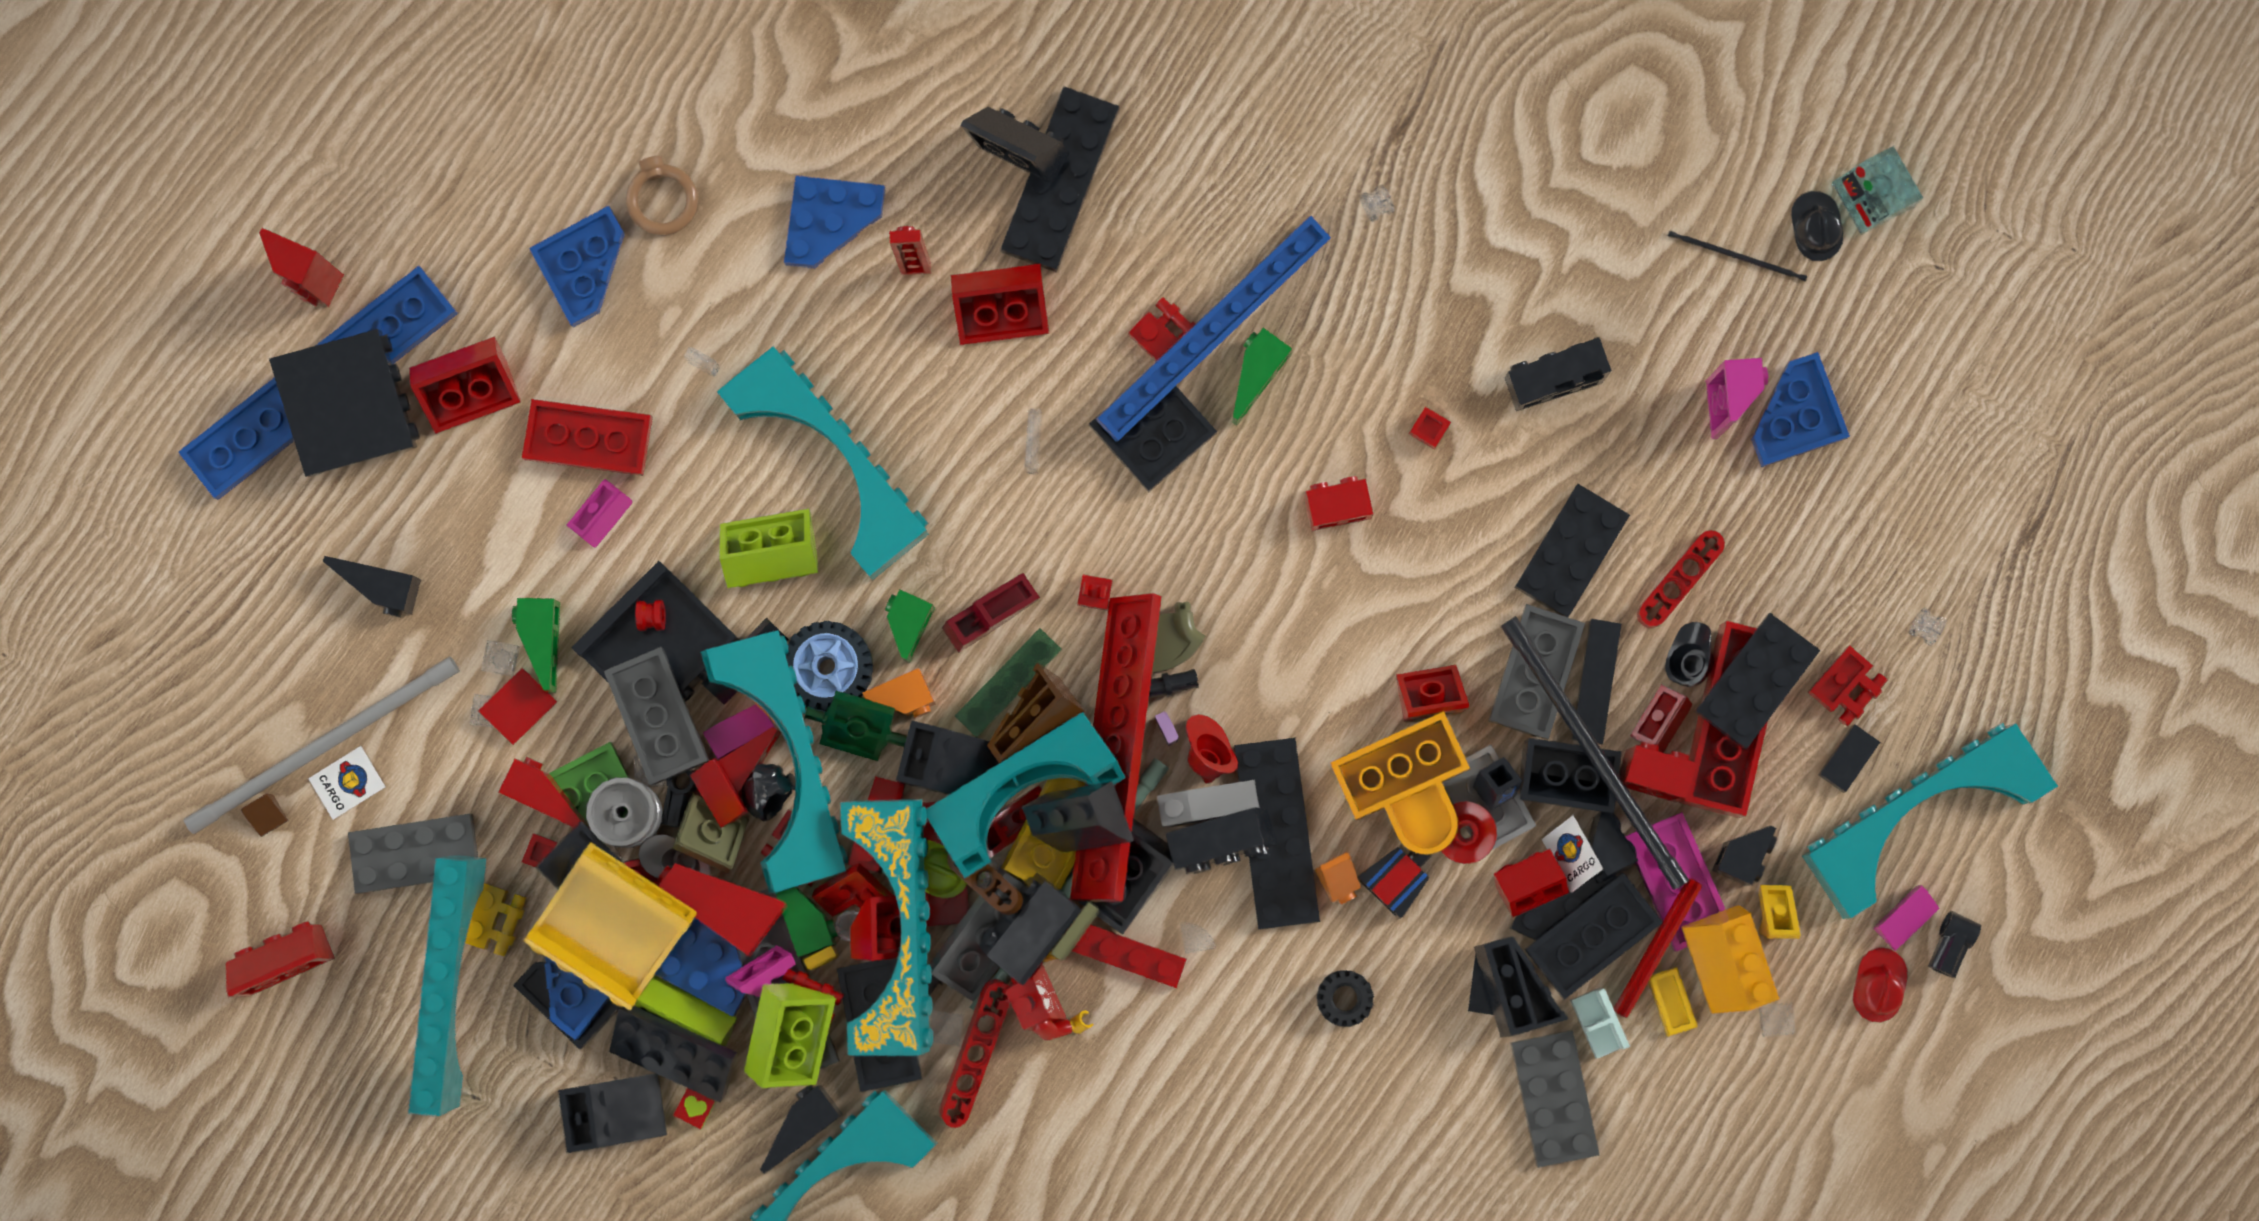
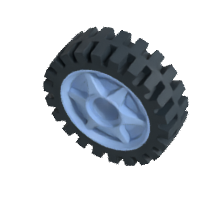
[785,621,873,711]

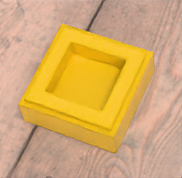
[803,945,840,970]

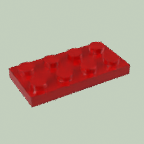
[522,399,653,476]

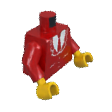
[1006,951,1093,1041]

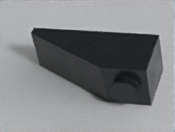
[323,556,421,618]
[760,1085,843,1174]

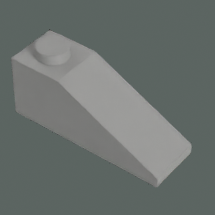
[1157,780,1259,827]

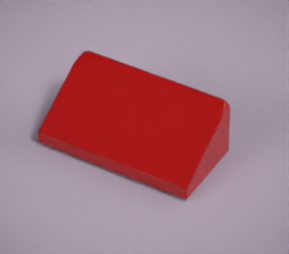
[1630,684,1692,753]
[690,758,748,829]

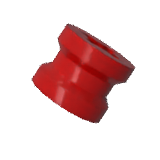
[635,600,666,631]

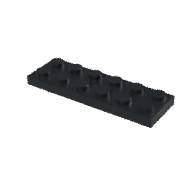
[1000,86,1120,272]
[1234,738,1320,930]

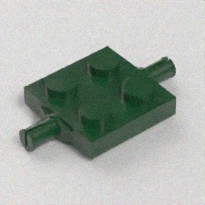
[804,691,907,761]

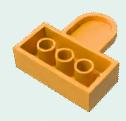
[1330,712,1471,854]

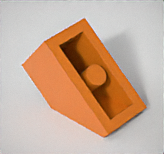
[863,668,936,718]

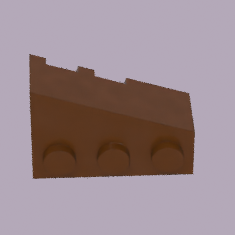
[987,662,1085,764]

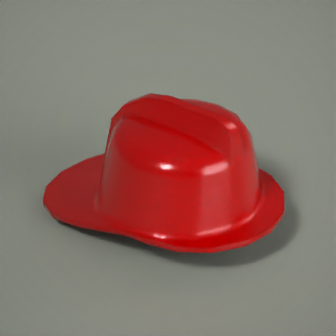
[1185,714,1238,784]
[1853,948,1908,1022]

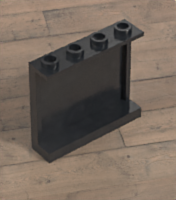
[269,329,420,477]
[571,561,740,702]

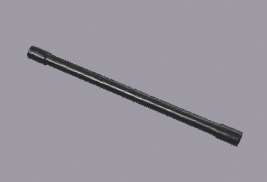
[1500,616,1689,890]

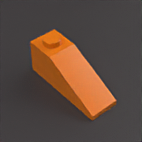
[1314,852,1361,905]

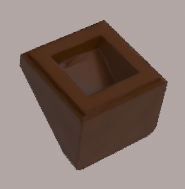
[241,793,289,837]

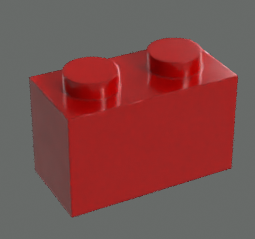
[1304,476,1373,531]
[1493,849,1569,918]

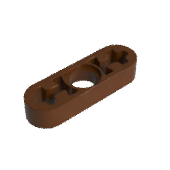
[947,854,1023,915]

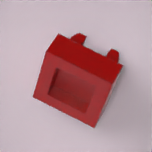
[1077,574,1113,611]

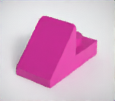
[725,945,796,997]

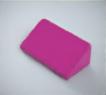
[566,478,633,548]
[1873,885,1940,951]

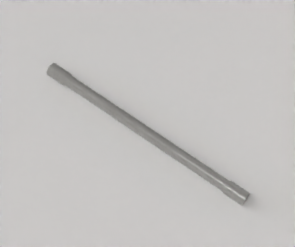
[184,656,460,834]

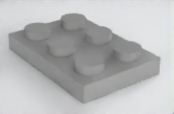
[1442,745,1536,850]

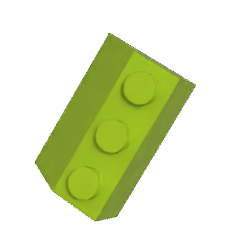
[719,509,818,588]
[635,975,737,1046]
[744,984,836,1088]

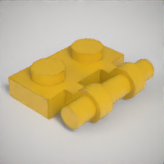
[465,883,526,957]

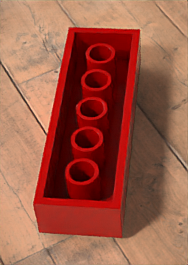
[1678,621,1768,818]

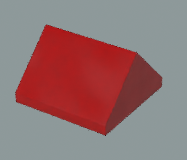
[1396,665,1469,722]

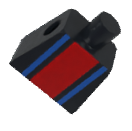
[1357,847,1432,919]

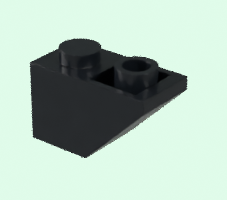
[1587,812,1639,884]
[1712,826,1777,886]

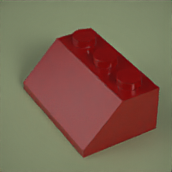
[259,228,344,307]
[951,264,1049,345]
[409,336,521,434]
[225,921,335,997]

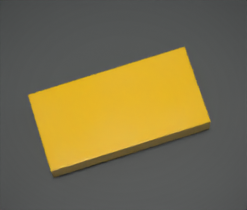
[1648,967,1698,1037]

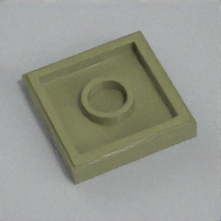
[672,793,749,874]
[1051,902,1099,960]

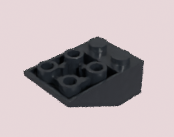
[896,720,999,795]
[558,1073,667,1153]

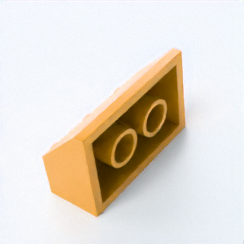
[1681,905,1780,1014]

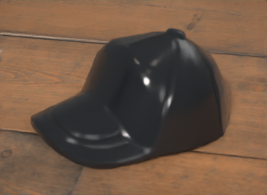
[1665,622,1714,687]

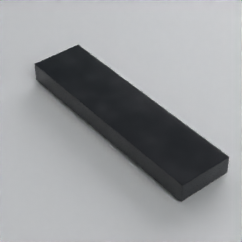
[1571,619,1622,745]

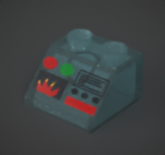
[1832,146,1923,235]

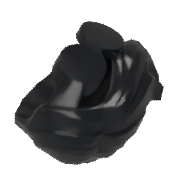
[741,763,795,822]

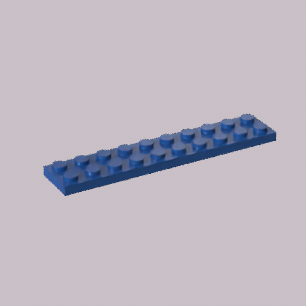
[178,266,458,500]

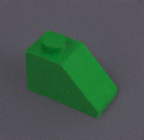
[885,589,935,663]

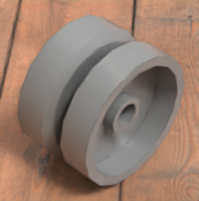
[586,778,662,848]

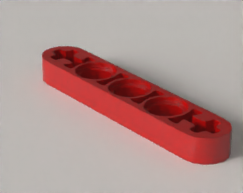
[939,979,1010,1128]

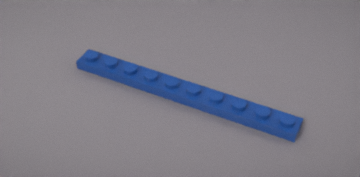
[1096,216,1331,441]

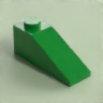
[1232,327,1292,426]
[512,598,560,693]
[776,886,839,957]

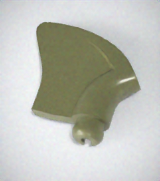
[1152,602,1206,673]

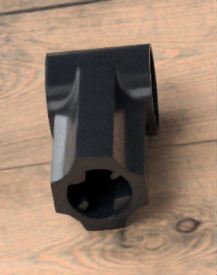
[661,770,697,828]
[1928,910,1981,978]

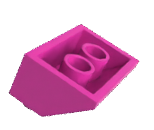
[1706,358,1768,439]

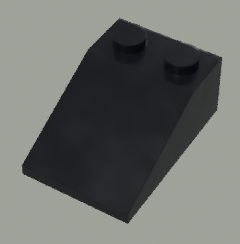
[1079,818,1174,935]

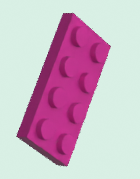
[1625,812,1726,952]

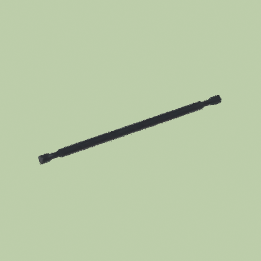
[1668,230,1807,281]

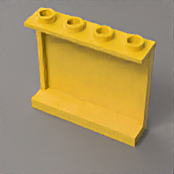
[524,843,697,1010]

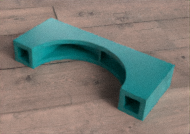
[926,712,1125,878]

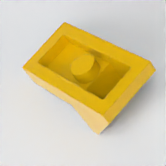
[1758,885,1801,939]

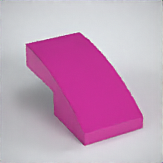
[703,704,775,759]

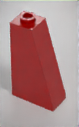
[657,863,787,957]

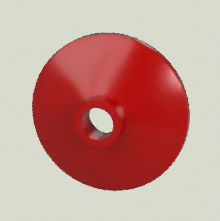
[1441,801,1497,864]

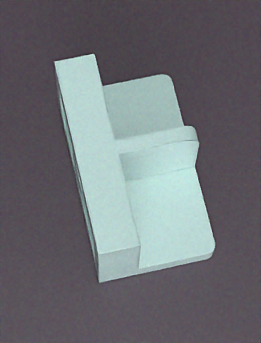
[1570,988,1630,1059]

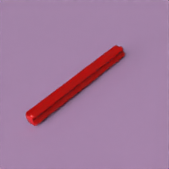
[1614,878,1702,1018]

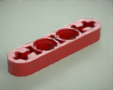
[1637,530,1725,628]

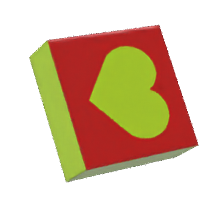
[673,1088,716,1130]

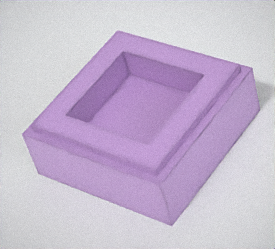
[1155,711,1179,746]

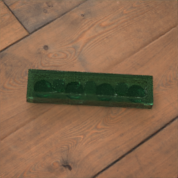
[955,628,1062,738]

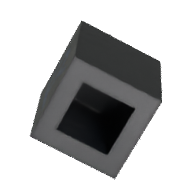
[1473,757,1523,811]

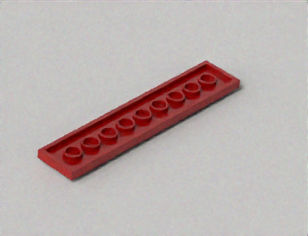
[1070,593,1162,902]

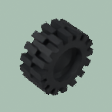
[1316,970,1374,1027]

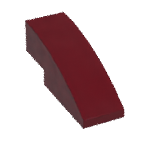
[942,573,1040,653]

